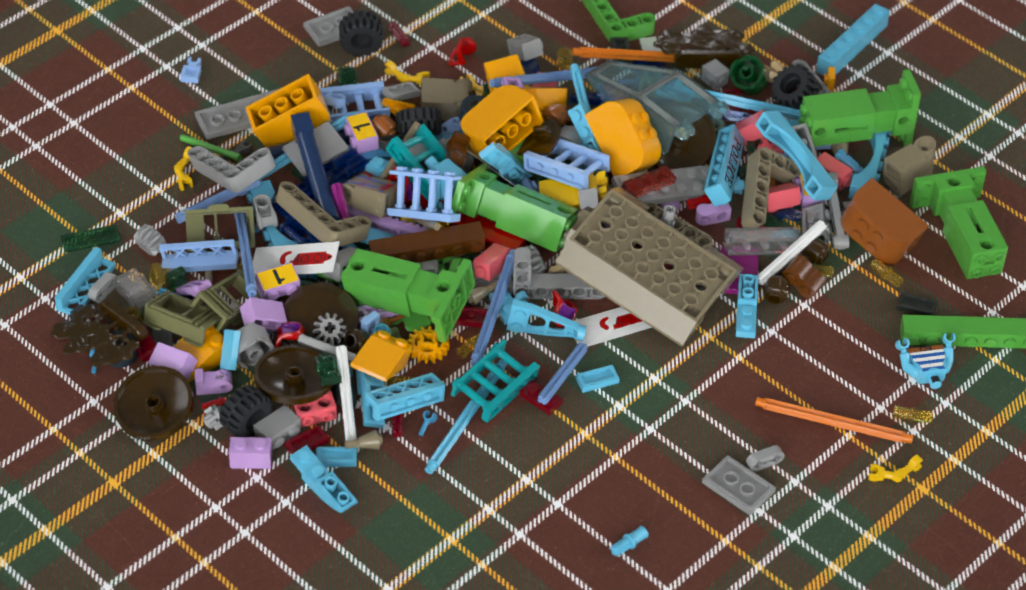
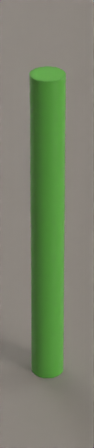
[180,134,242,161]

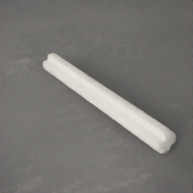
[758,220,827,285]
[336,345,357,441]

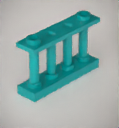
[386,124,446,201]
[451,339,540,423]

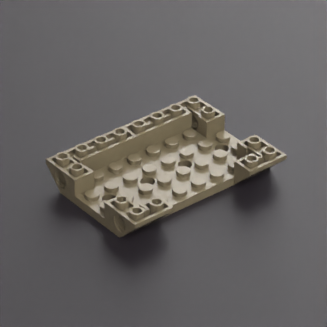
[555,187,744,347]

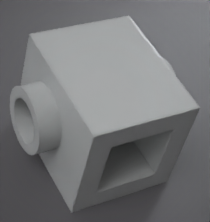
[701,59,729,90]

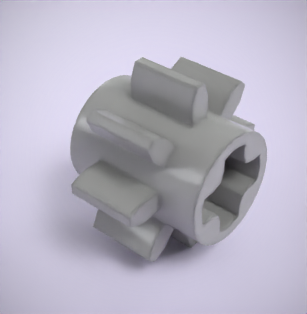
[203,404,223,430]

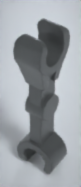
[219,140,253,162]

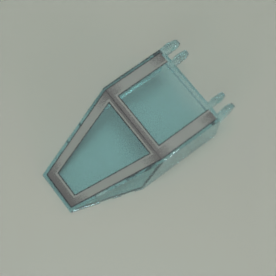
[585,60,730,154]

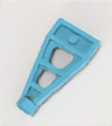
[506,299,587,341]

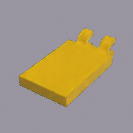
[539,171,608,209]

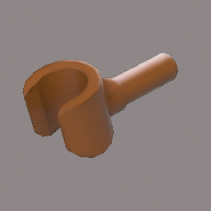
[380,314,405,328]

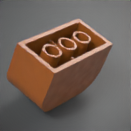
[840,178,929,264]

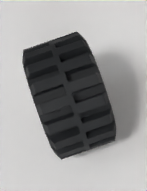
[339,10,383,57]
[771,64,820,110]
[395,107,442,137]
[219,385,273,437]

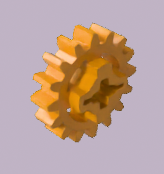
[407,326,449,364]

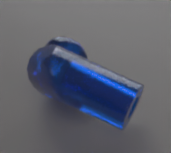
[773,208,802,222]

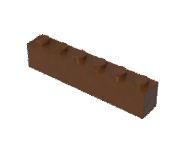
[368,221,485,263]

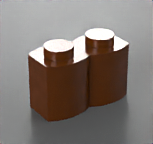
[782,254,826,299]

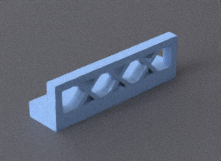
[159,239,239,274]

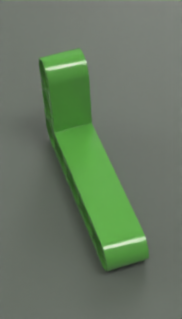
[582,0,656,42]

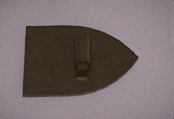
[517,118,561,156]

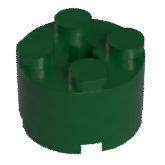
[729,55,769,95]

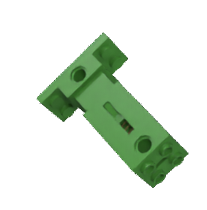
[798,69,921,147]
[452,163,579,252]
[909,166,1008,279]
[341,248,475,343]

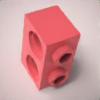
[292,390,337,427]

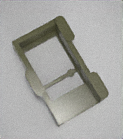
[184,204,256,251]
[189,269,261,332]
[143,290,224,347]

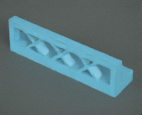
[54,247,116,315]
[365,373,445,421]

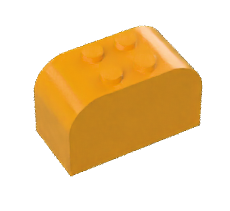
[245,74,330,147]
[460,85,544,167]
[584,98,661,176]

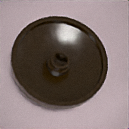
[649,103,716,170]
[283,283,359,356]
[254,345,334,405]
[113,366,194,441]

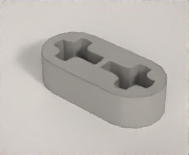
[88,272,119,303]
[746,445,785,471]

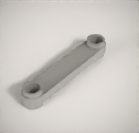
[828,172,849,250]

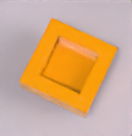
[823,67,835,92]

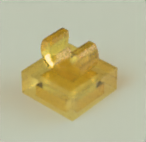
[148,263,172,290]

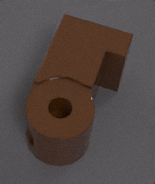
[446,131,470,168]

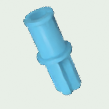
[610,526,649,556]

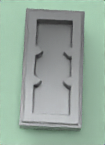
[382,81,421,101]

